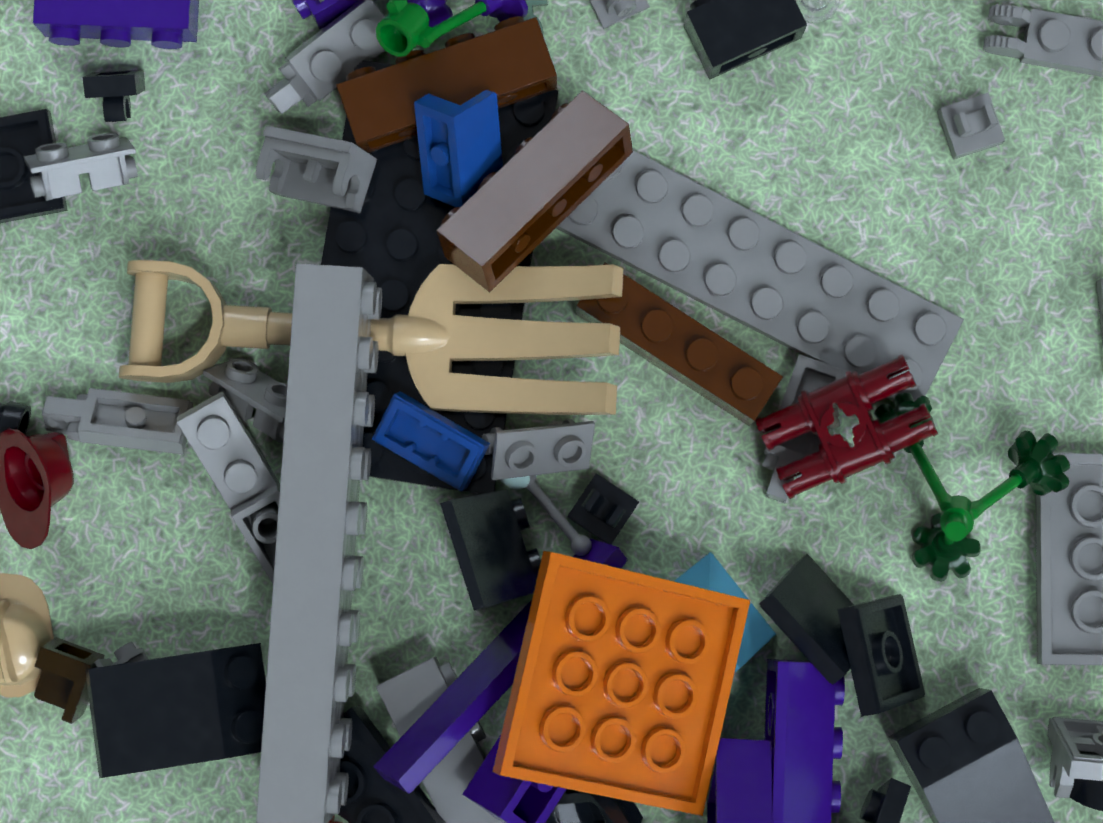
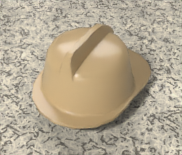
[0,573,54,698]

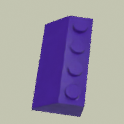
[764,659,845,823]

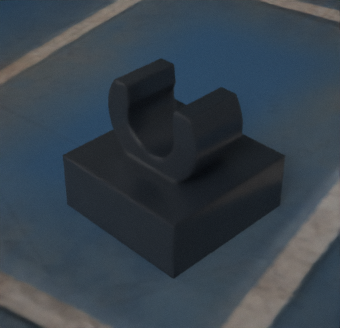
[82,69,145,122]
[567,473,639,545]

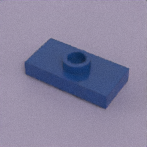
[372,391,490,492]

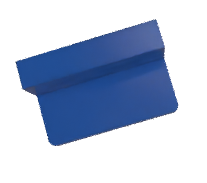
[414,90,503,207]

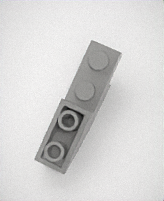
[176,391,280,584]

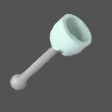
[500,475,592,556]

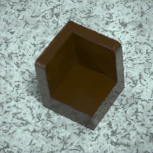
[34,637,105,724]

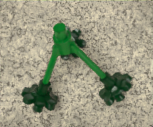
[874,393,1070,582]

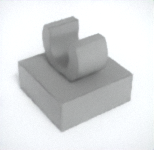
[937,92,1005,160]

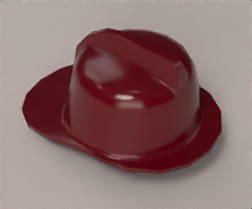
[0,428,74,549]

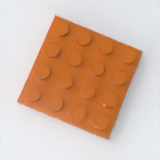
[492,551,750,816]

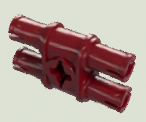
[755,354,938,499]

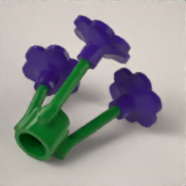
[375,0,528,57]

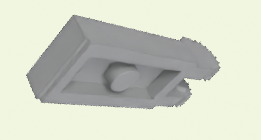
[983,4,1103,77]

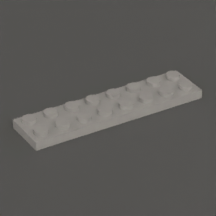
[556,150,964,402]

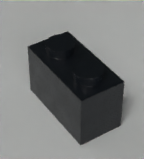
[684,0,807,80]

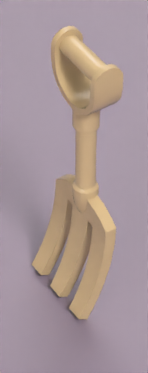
[119,260,624,415]

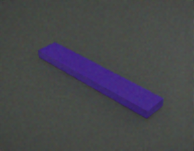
[373,538,628,794]

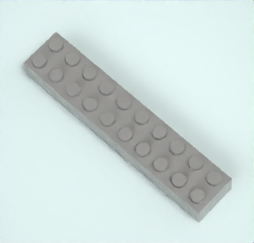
[256,263,382,823]

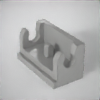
[256,126,377,213]

